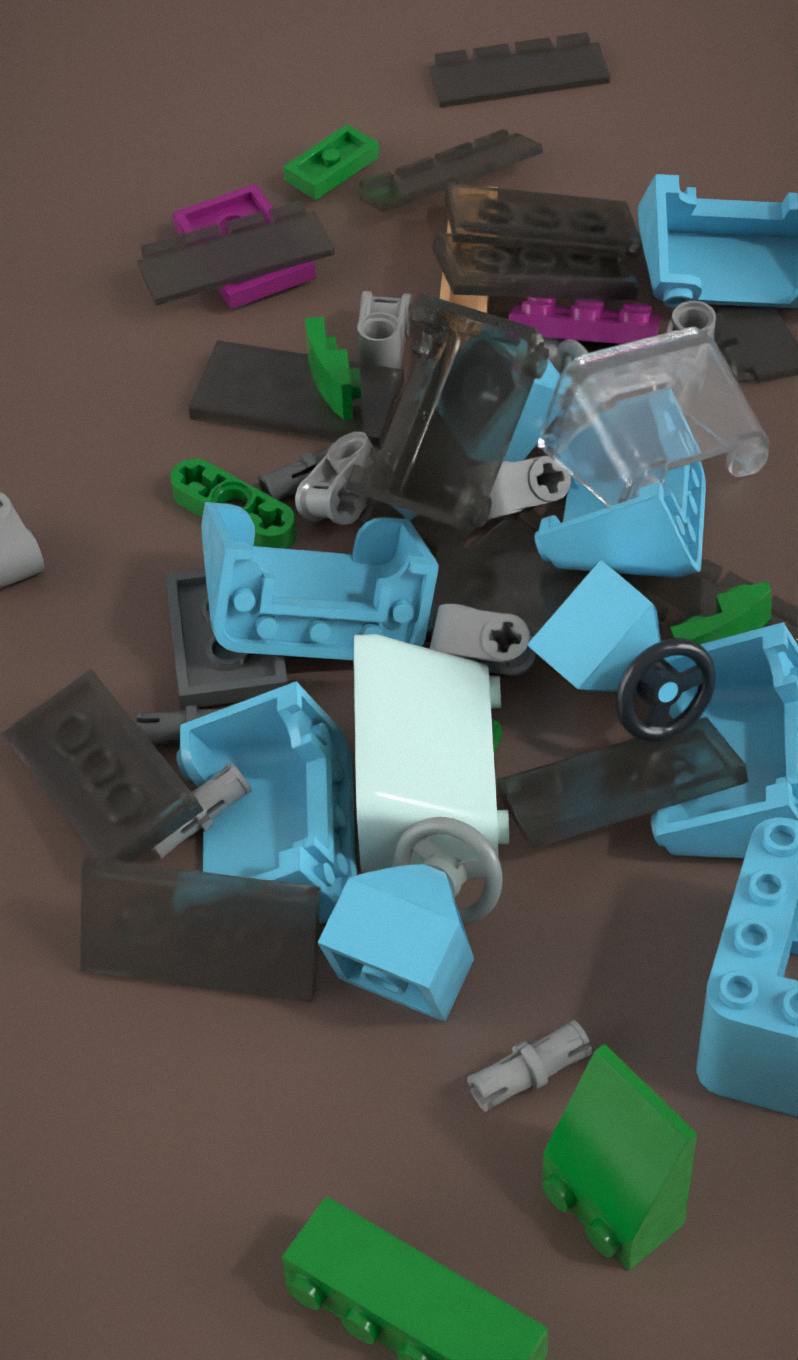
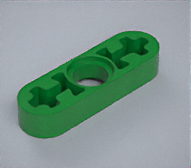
[170,458,296,549]

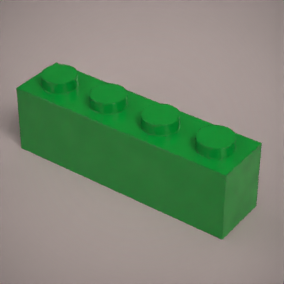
[282,1196,548,1360]

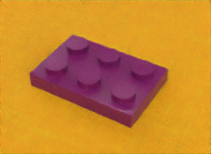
[172,183,316,309]
[508,295,662,347]

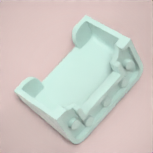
[354,634,509,872]

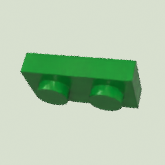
[283,124,380,200]

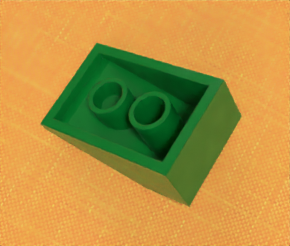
[542,1044,697,1271]

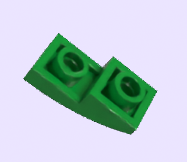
[305,316,362,420]
[670,581,771,644]

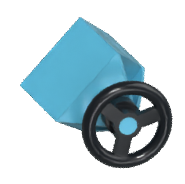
[527,560,716,741]

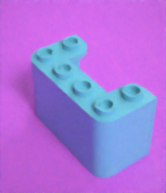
[696,817,798,1117]

